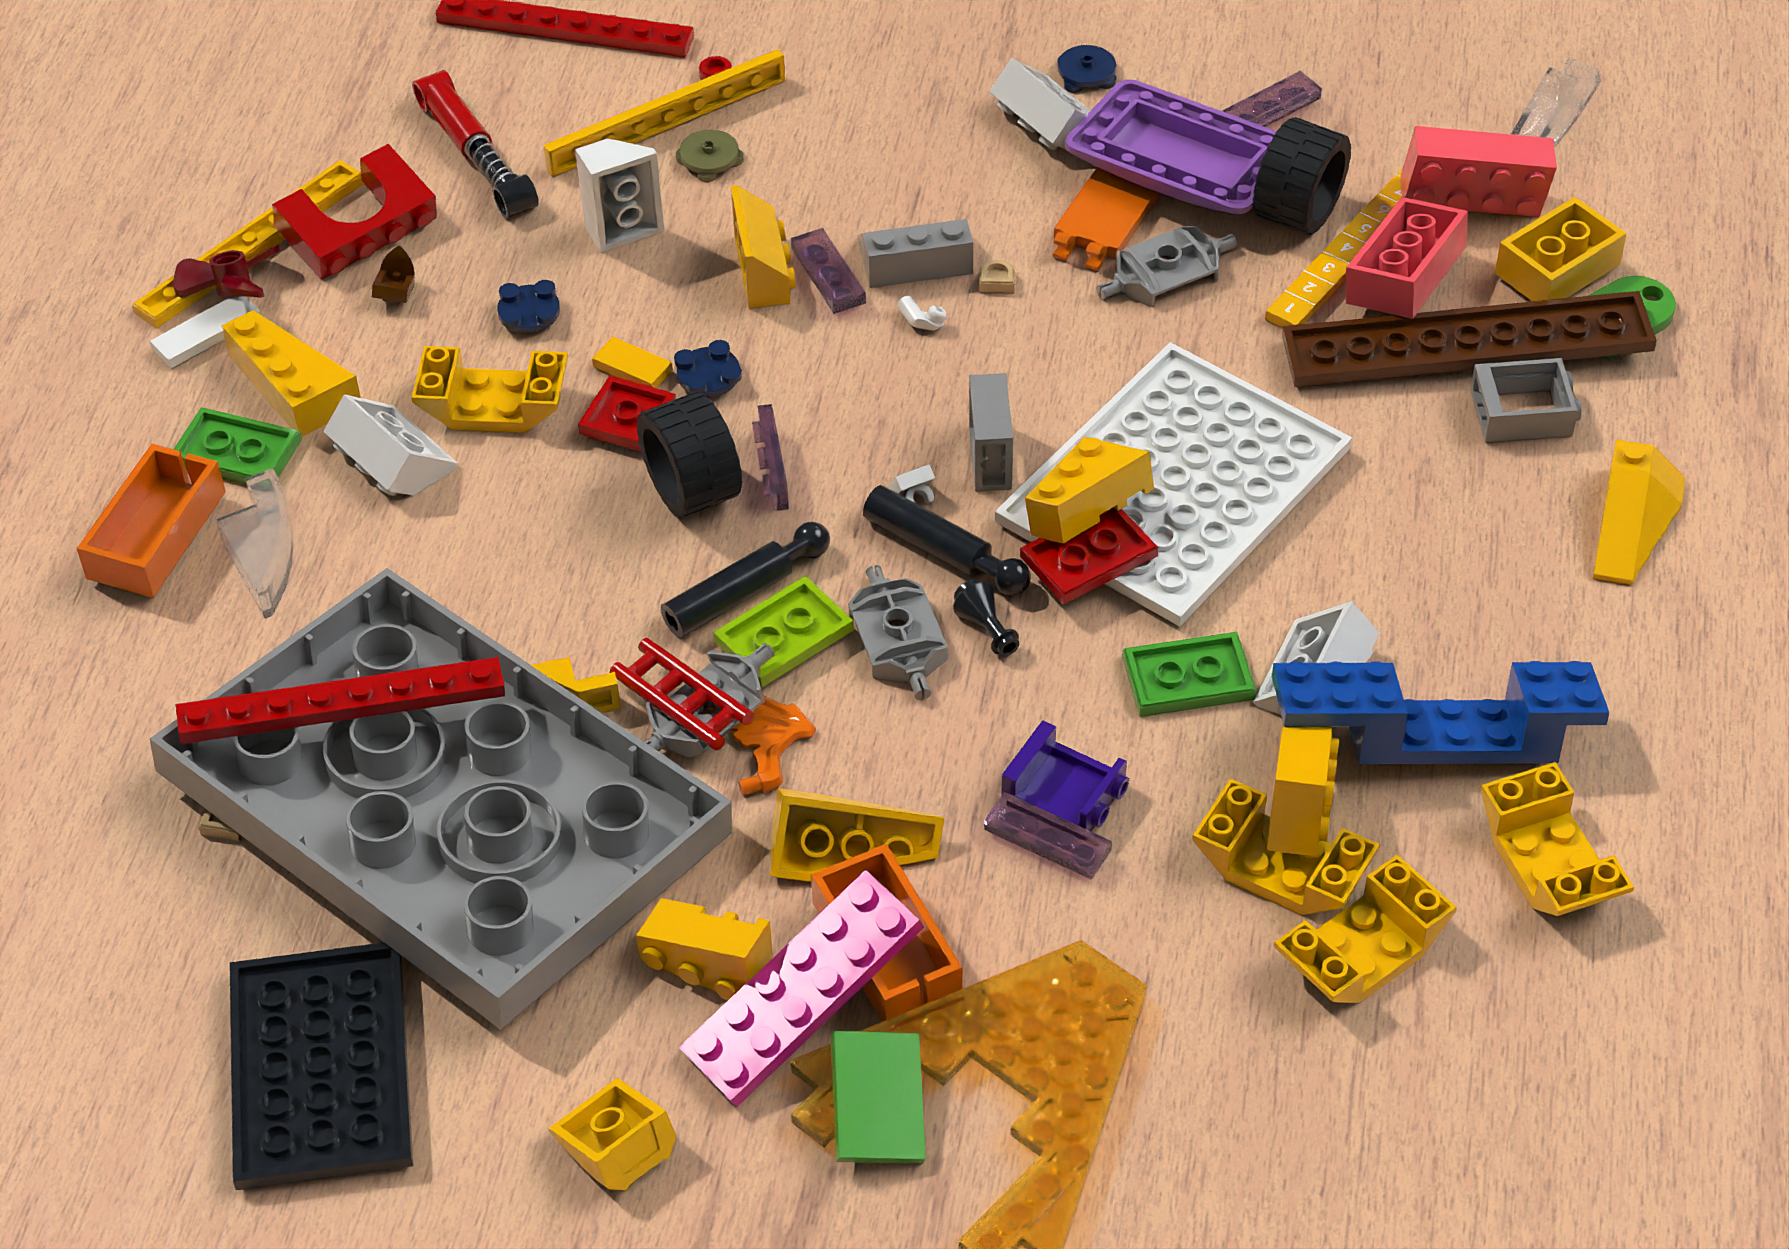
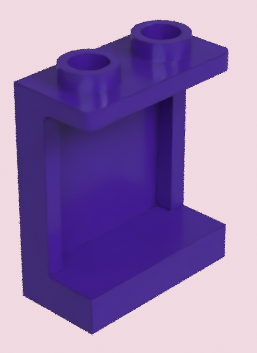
[1001,720,1129,840]

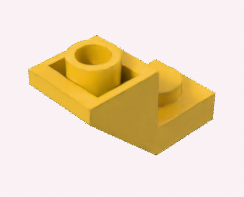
[531,657,621,713]

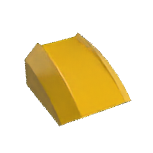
[548,1077,677,1191]

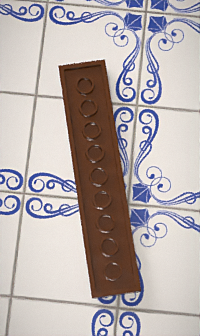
[1282,291,1657,387]

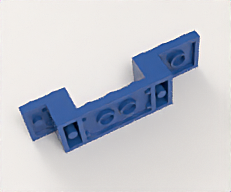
[1272,661,1610,764]

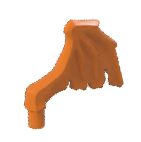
[707,696,816,796]

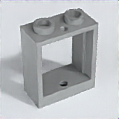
[1470,358,1581,443]
[969,373,1013,491]

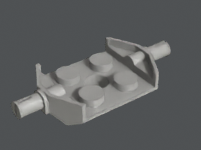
[1096,226,1237,307]
[848,565,948,700]
[645,643,775,758]

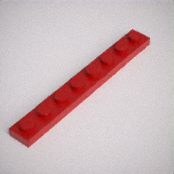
[435,0,694,58]
[175,657,505,744]

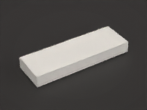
[150,296,261,369]

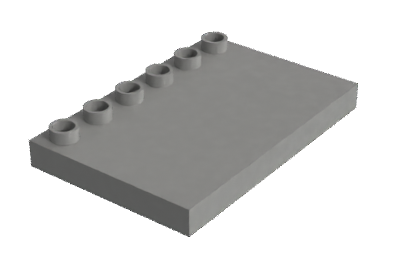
[149,568,732,1029]

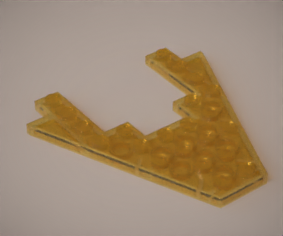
[790,940,1148,1249]

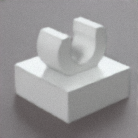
[888,465,935,505]

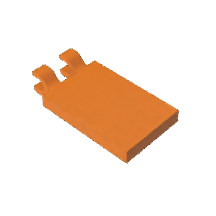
[1053,167,1159,271]

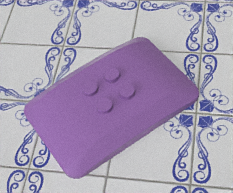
[1065,80,1277,214]

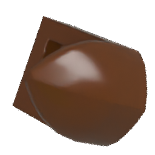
[372,246,415,304]

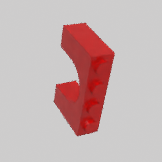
[272,143,437,280]

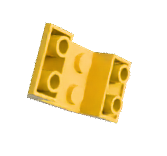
[411,346,568,433]
[1481,762,1634,916]
[1192,778,1380,915]
[1274,854,1457,1003]

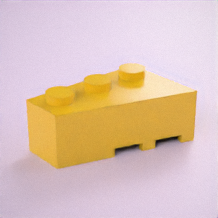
[1025,436,1154,543]

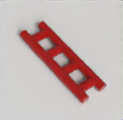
[610,638,754,751]

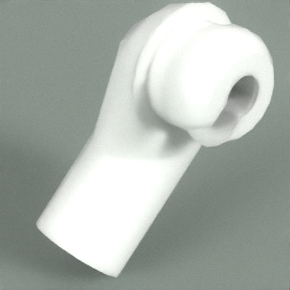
[897,296,947,331]

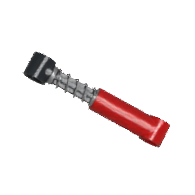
[412,70,539,218]

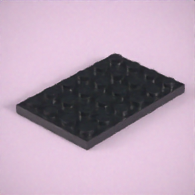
[230,942,413,1190]

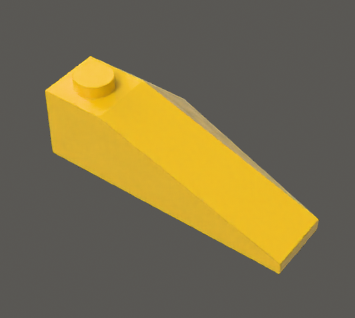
[1593,439,1686,586]
[769,788,945,882]

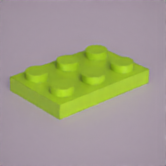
[713,576,854,688]

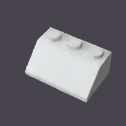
[989,58,1091,151]
[575,139,664,253]
[323,394,459,496]
[1253,601,1380,715]

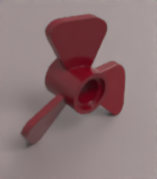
[173,244,280,298]

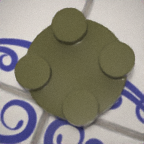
[676,130,744,182]

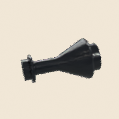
[953,580,1020,657]

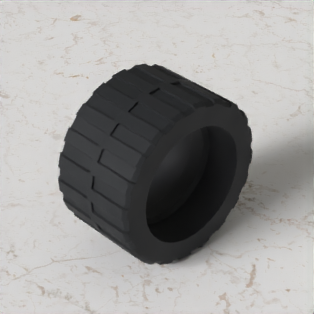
[1253,117,1351,235]
[637,391,743,518]

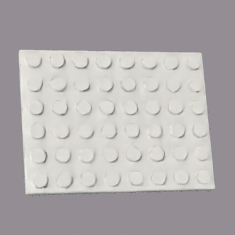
[995,342,1352,627]

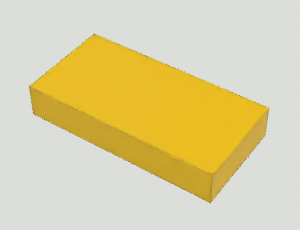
[592,336,673,388]

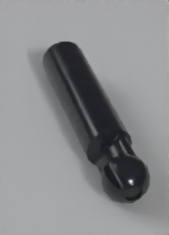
[863,485,1031,595]
[660,521,830,638]

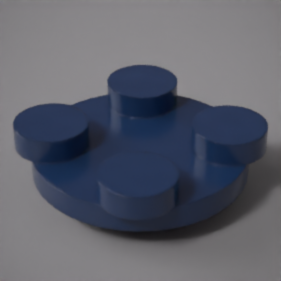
[1057,45,1116,93]
[497,280,560,333]
[674,340,742,397]

